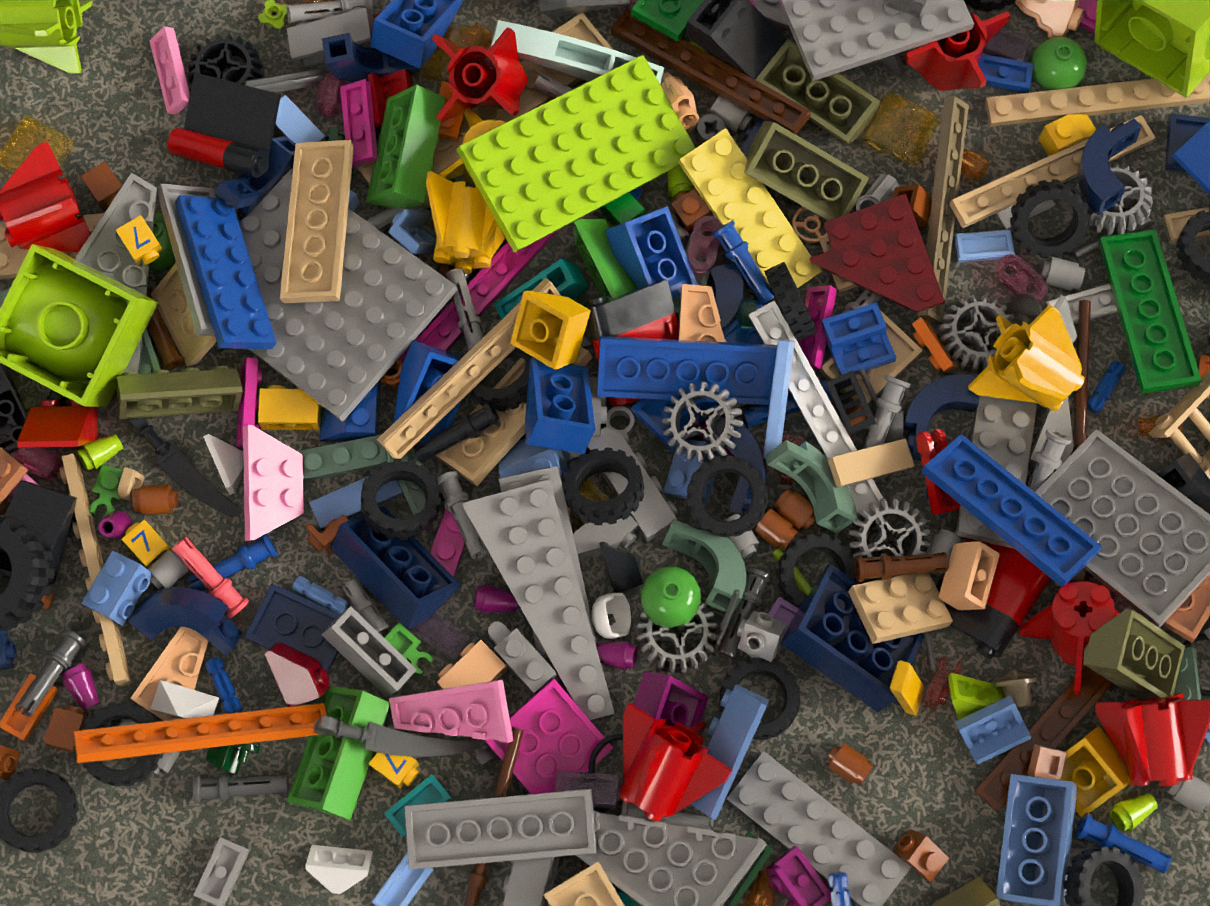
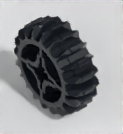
[187,33,264,88]

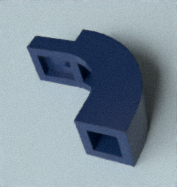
[322,33,420,82]
[1078,119,1141,216]
[215,136,296,214]
[678,262,743,331]
[904,374,980,461]
[703,414,767,515]
[128,587,242,656]

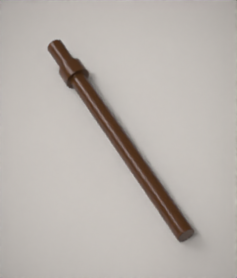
[1073,300,1091,452]
[464,727,524,906]

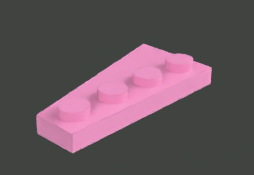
[389,679,513,743]

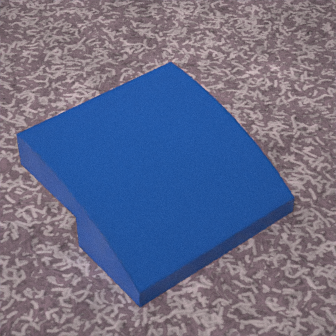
[821,302,896,376]

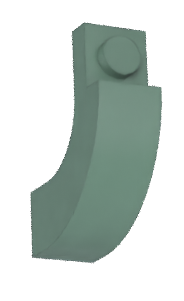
[765,440,858,533]
[662,519,746,615]

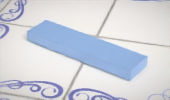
[763,339,795,459]

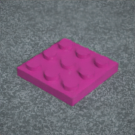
[484,678,613,795]

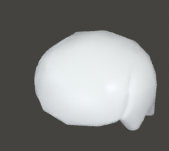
[591,593,631,639]

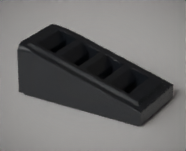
[826,370,877,436]

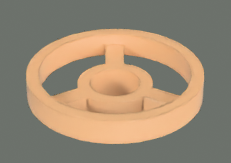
[792,207,827,244]

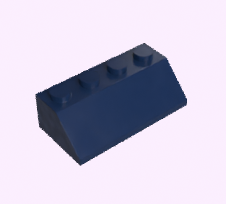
[330,506,461,629]

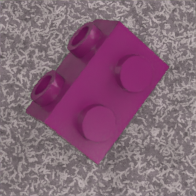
[765,846,831,906]

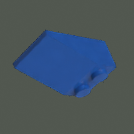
[371,0,463,68]
[605,206,698,298]
[394,340,462,441]
[525,357,595,454]

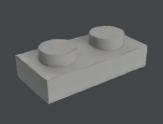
[589,377,607,436]
[193,837,250,906]

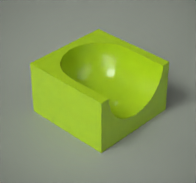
[1094,0,1210,98]
[0,244,159,407]

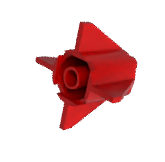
[904,11,1011,91]
[432,28,528,122]
[0,141,91,252]
[1020,581,1119,695]
[1095,693,1210,786]
[619,703,733,821]

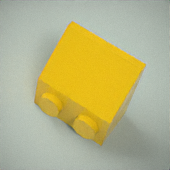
[510,290,591,370]
[1060,726,1130,818]

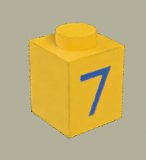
[116,215,163,265]
[122,519,171,568]
[369,753,419,789]

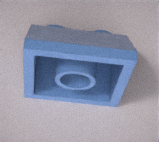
[499,438,569,483]

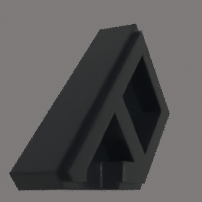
[599,541,643,593]

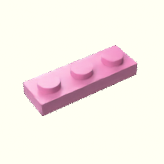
[149,26,190,115]

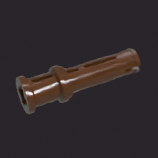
[854,552,948,583]

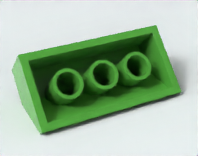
[366,85,445,209]
[574,219,639,298]
[287,686,390,820]

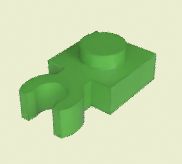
[90,464,123,516]
[385,622,433,676]

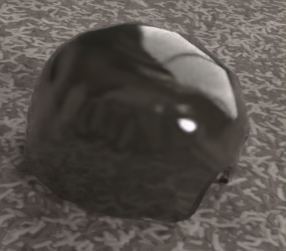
[1004,293,1042,326]

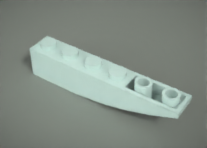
[490,20,664,83]

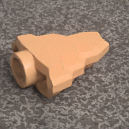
[1015,0,1084,38]
[660,72,699,133]

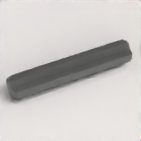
[244,68,324,93]

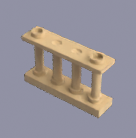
[1149,370,1210,479]

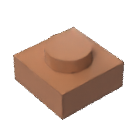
[1027,744,1067,780]

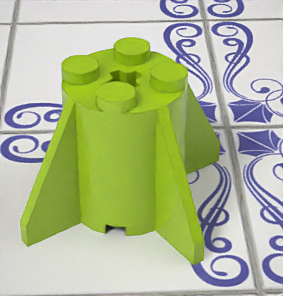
[0,0,92,73]

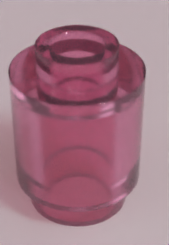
[315,74,346,118]
[15,447,62,481]

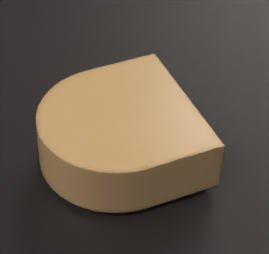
[118,467,145,501]

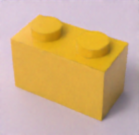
[258,385,321,430]

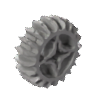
[1076,163,1153,236]
[939,295,1014,372]
[662,382,743,463]
[849,498,930,577]
[637,602,718,673]

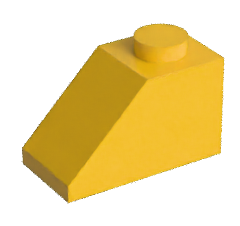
[1038,114,1096,156]

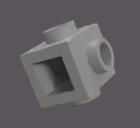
[737,611,787,662]

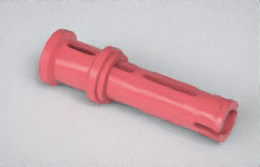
[172,536,249,619]

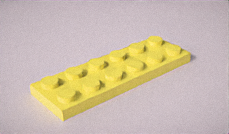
[678,128,822,303]

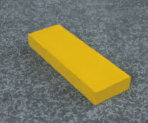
[890,660,925,716]

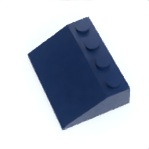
[780,563,924,712]

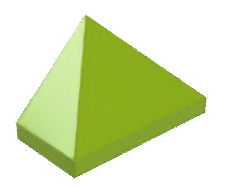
[948,673,1003,720]

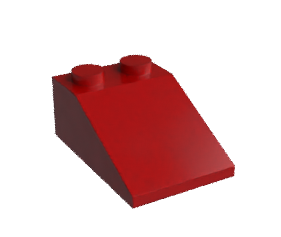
[17,399,98,448]

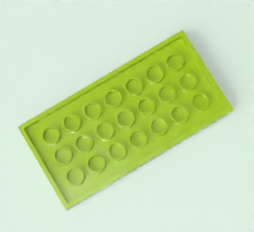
[456,55,695,253]

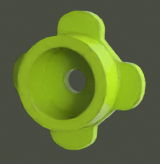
[258,0,287,29]

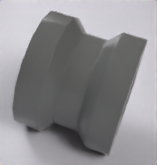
[695,114,725,145]

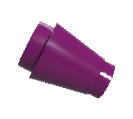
[98,510,132,540]
[474,584,518,613]
[595,641,637,671]
[62,663,100,711]

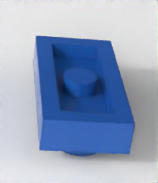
[978,54,1034,93]

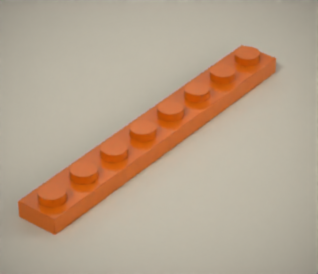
[74,703,327,763]

